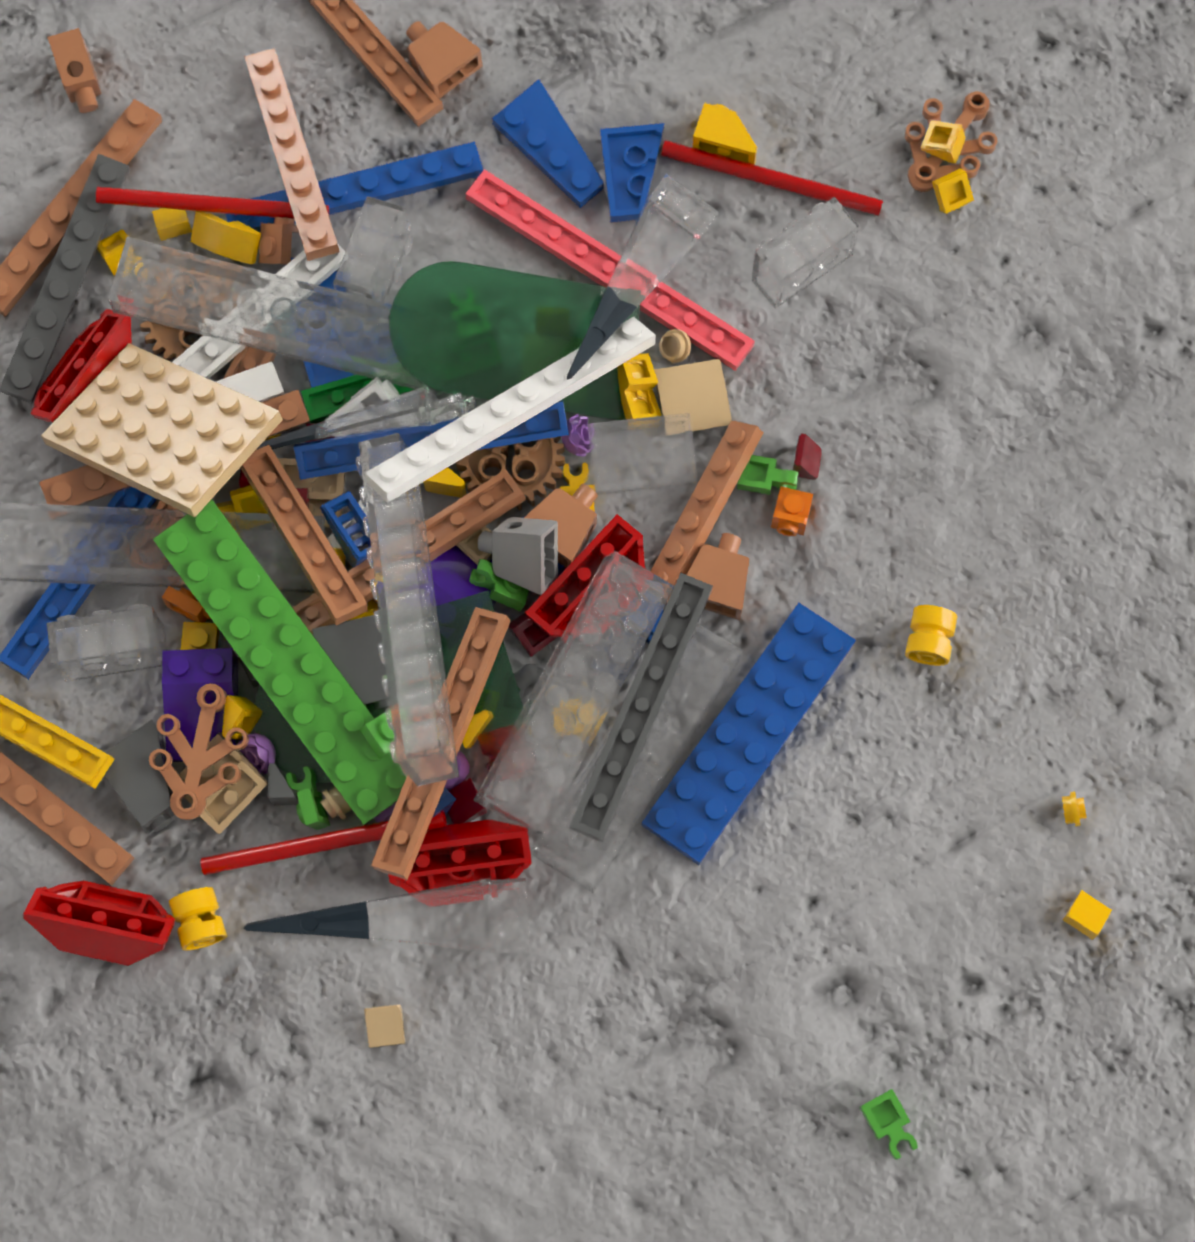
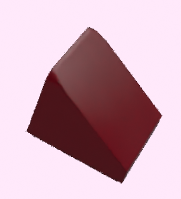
[793,433,822,480]
[508,612,558,657]
[448,778,487,824]

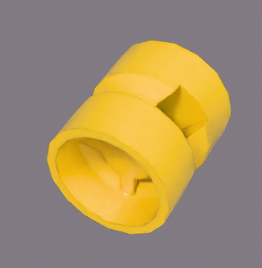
[905,605,958,666]
[168,887,227,951]

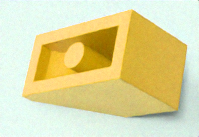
[692,103,757,165]

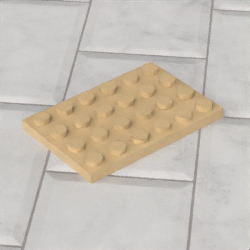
[41,343,283,517]

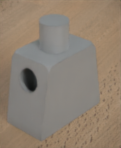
[478,517,558,594]

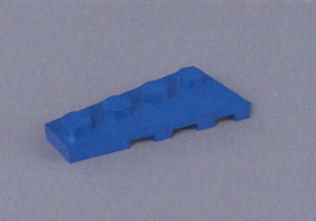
[492,79,604,209]

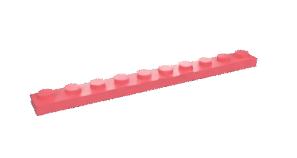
[465,169,755,371]

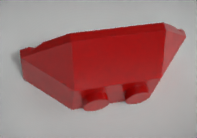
[31,309,132,423]
[525,514,646,638]
[388,819,532,905]
[23,880,175,966]

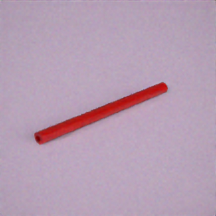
[661,140,884,216]
[96,186,329,219]
[200,810,447,875]

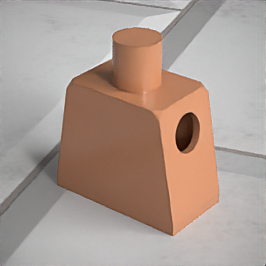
[406,21,482,99]
[48,28,102,113]
[524,484,598,568]
[687,533,749,620]

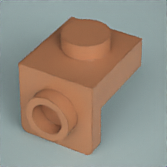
[259,217,299,265]

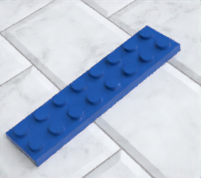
[641,603,856,865]

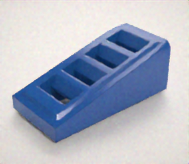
[320,491,386,568]

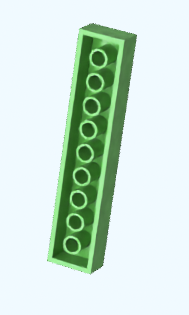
[153,499,410,825]

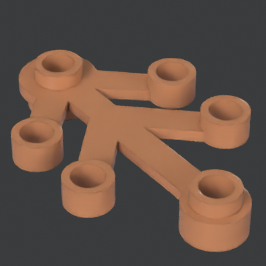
[905,91,998,192]
[149,684,249,820]

